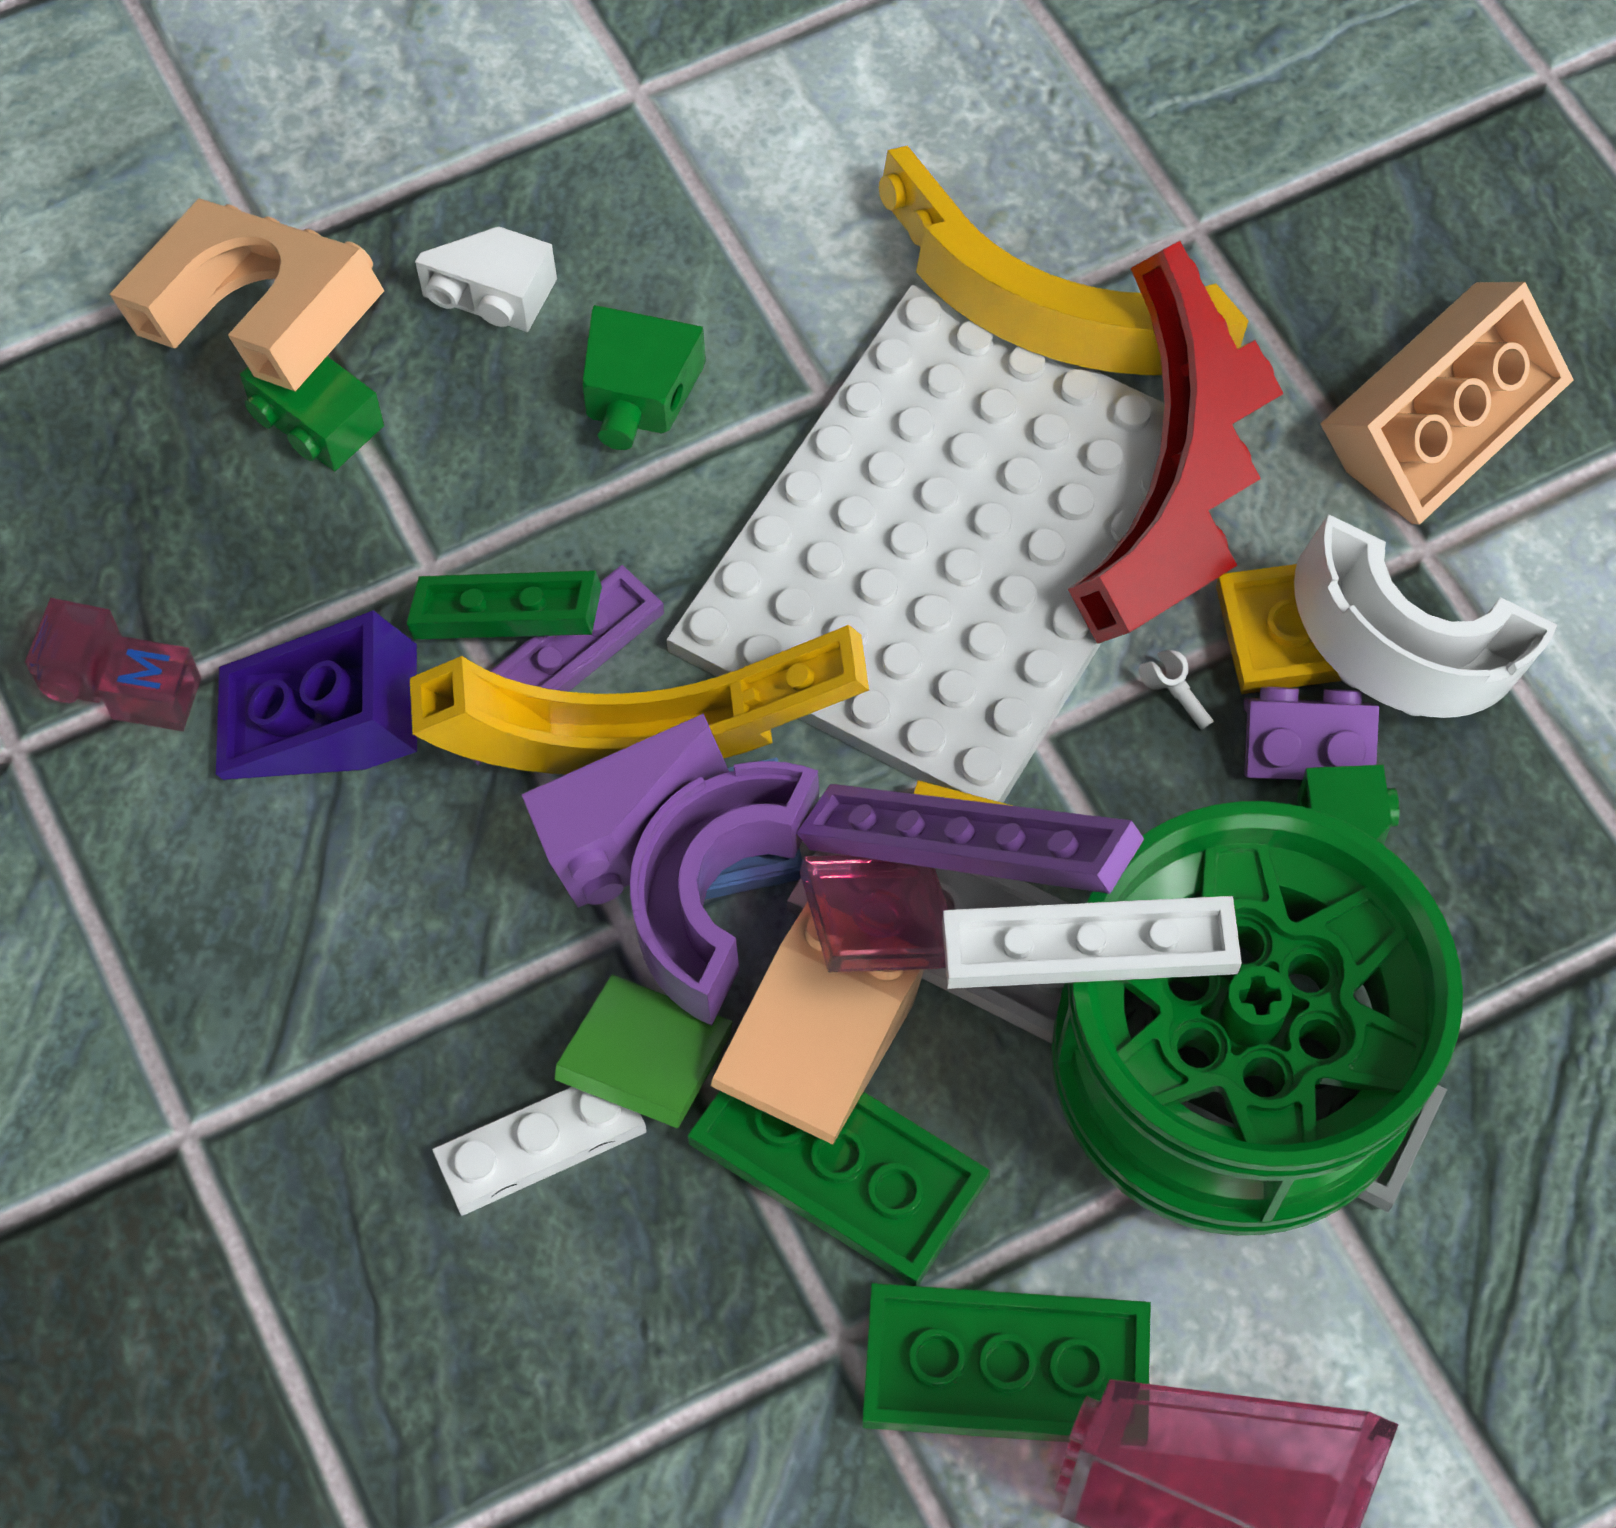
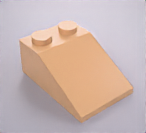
[711,901,928,1145]

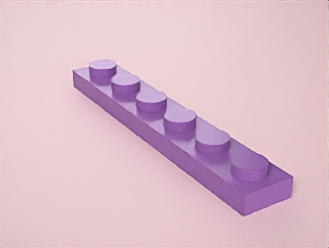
[797,784,1144,894]

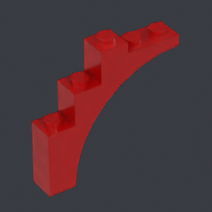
[1068,241,1284,644]

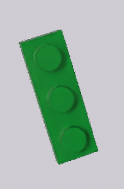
[407,570,602,640]

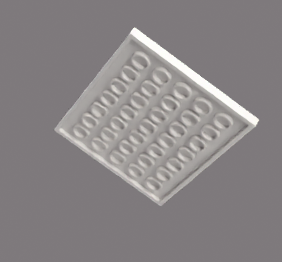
[666,285,1165,803]

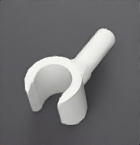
[1139,650,1214,730]

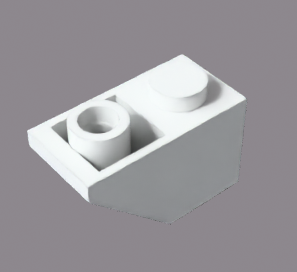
[415,226,557,332]

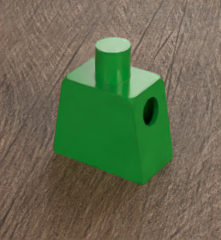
[583,305,706,450]

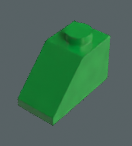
[1297,765,1400,845]

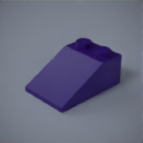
[216,610,417,780]

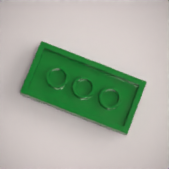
[688,1091,990,1286]
[863,1283,1151,1448]

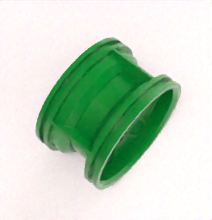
[1051,801,1463,1236]

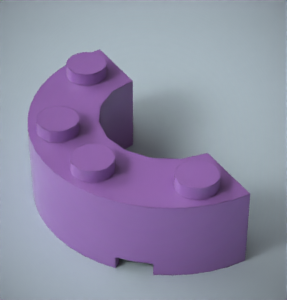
[630,761,820,1026]

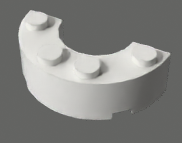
[1294,514,1557,718]

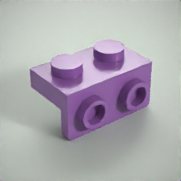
[1244,687,1379,780]

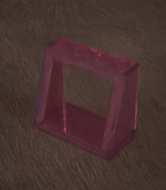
[1055,1379,1399,1528]

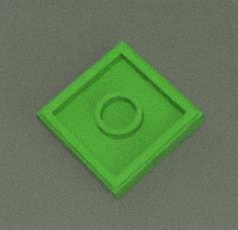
[555,974,733,1129]

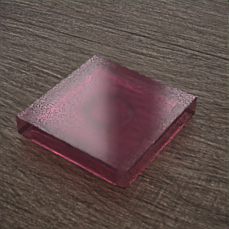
[800,855,949,972]

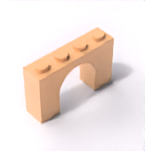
[109,198,384,392]

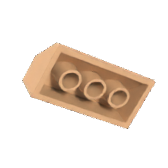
[1320,282,1573,525]

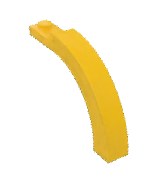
[879,145,1249,375]
[410,625,869,775]

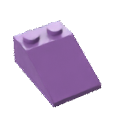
[521,713,729,908]

